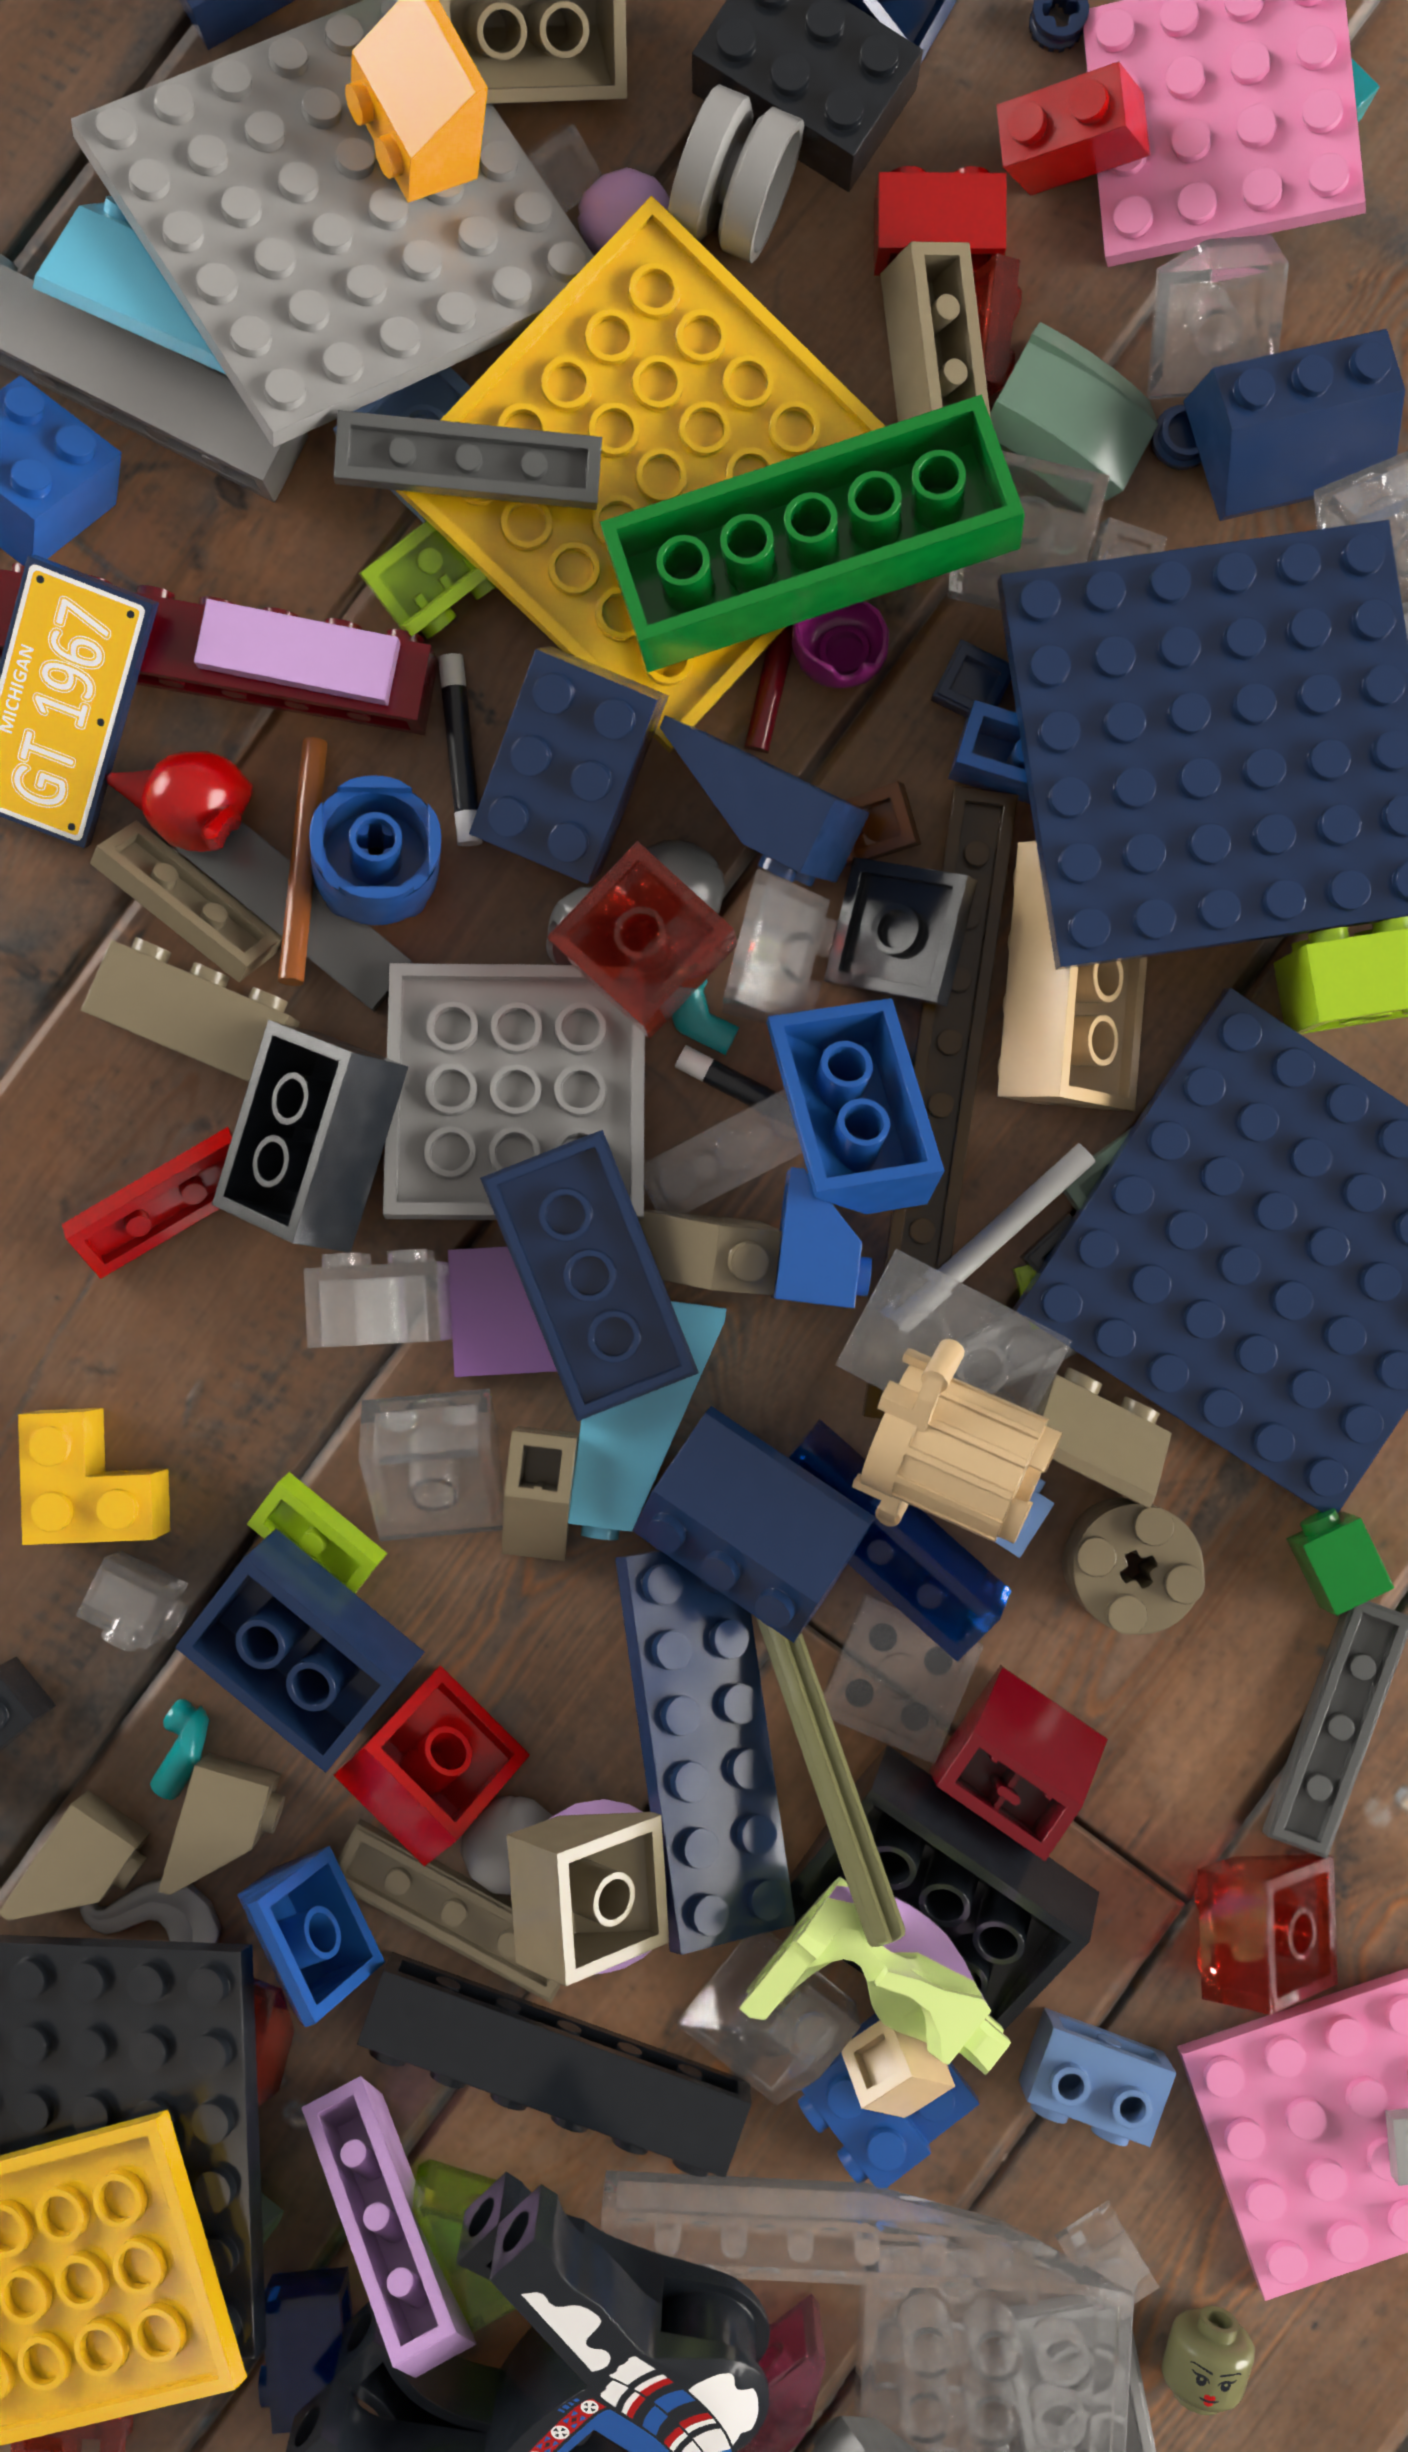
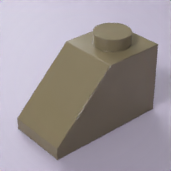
[638,1210,782,1296]
[158,1752,285,1895]
[0,1790,151,1921]

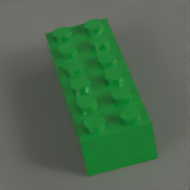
[600,394,1025,673]

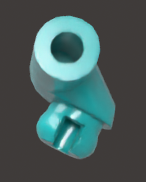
[665,966,740,1056]
[150,1699,210,1800]

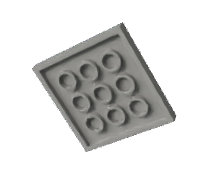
[383,963,645,1220]

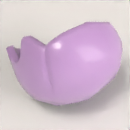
[577,167,670,256]

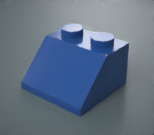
[771,1167,872,1308]
[237,1846,385,2027]

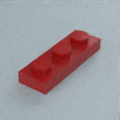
[62,1127,233,1279]

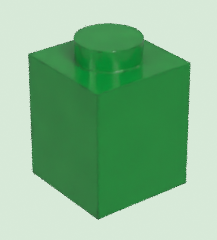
[1286,1508,1395,1616]

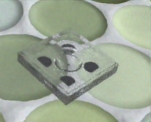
[823,1593,984,1764]

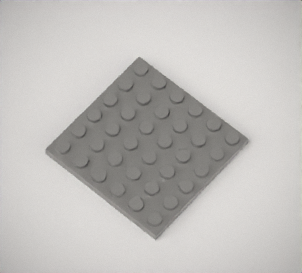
[71,0,594,448]

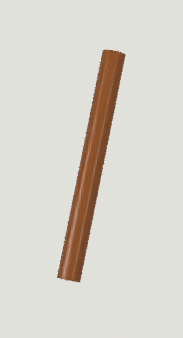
[278,737,328,986]

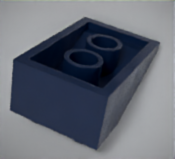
[660,715,870,887]

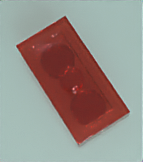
[973,253,1022,398]

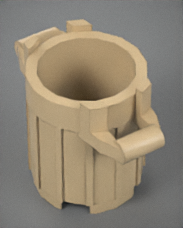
[852,1339,1062,1544]

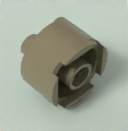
[1062,1497,1205,1635]

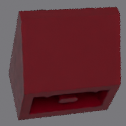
[929,1665,1108,1861]

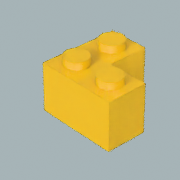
[18,1408,171,1545]

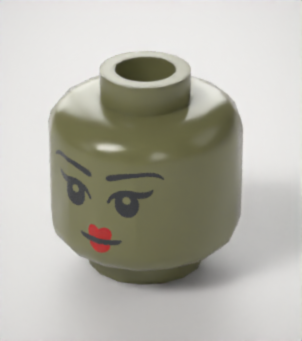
[1161,2306,1255,2416]

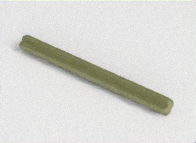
[756,1617,906,1947]

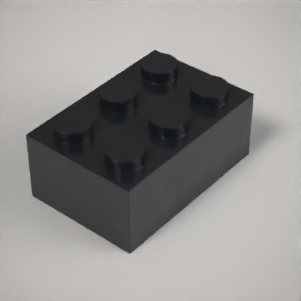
[692,0,923,192]
[212,1020,408,1253]

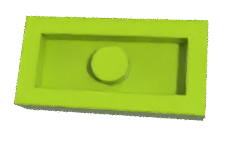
[247,1472,388,1594]

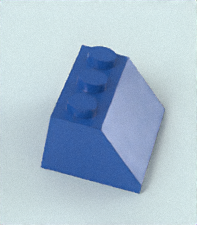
[766,998,945,1214]

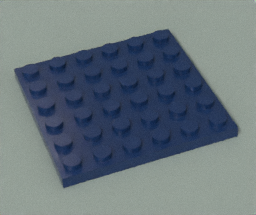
[997,520,1408,970]
[1012,988,1408,1513]

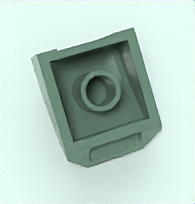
[990,322,1158,510]

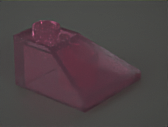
[737,2293,826,2452]

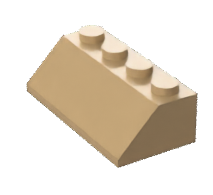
[997,841,1147,1112]

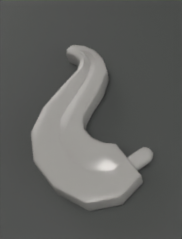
[80,1877,223,1943]

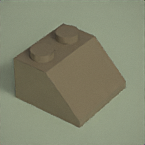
[1027,1367,1172,1509]
[507,1812,669,1986]

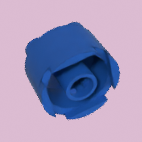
[309,775,442,925]

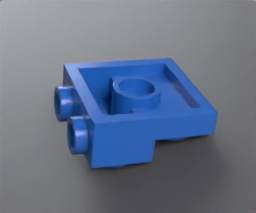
[798,2013,979,2193]

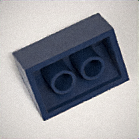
[1183,329,1406,521]
[632,1406,875,1643]

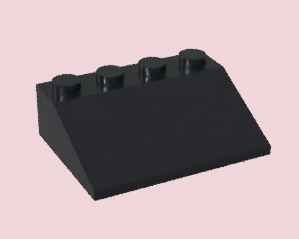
[789,1745,1099,2030]

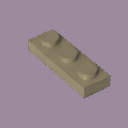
[90,820,282,983]

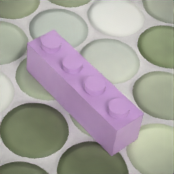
[301,2076,476,2378]

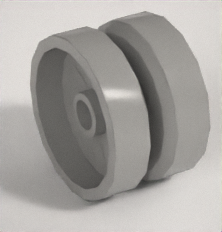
[668,84,805,264]

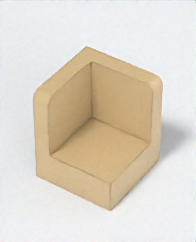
[839,2020,955,2118]

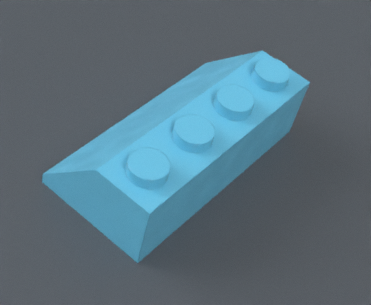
[33,196,226,374]

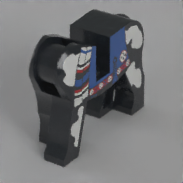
[286,2172,770,2452]

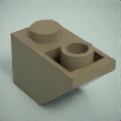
[502,1426,580,1561]

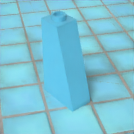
[568,1301,726,1540]

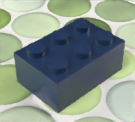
[469,646,669,884]
[175,1529,425,1773]

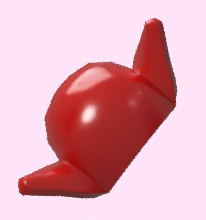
[106,751,253,852]

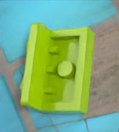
[359,520,496,639]

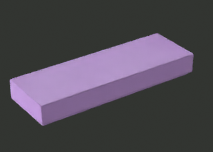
[194,599,401,706]

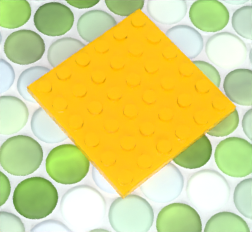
[395,195,885,753]

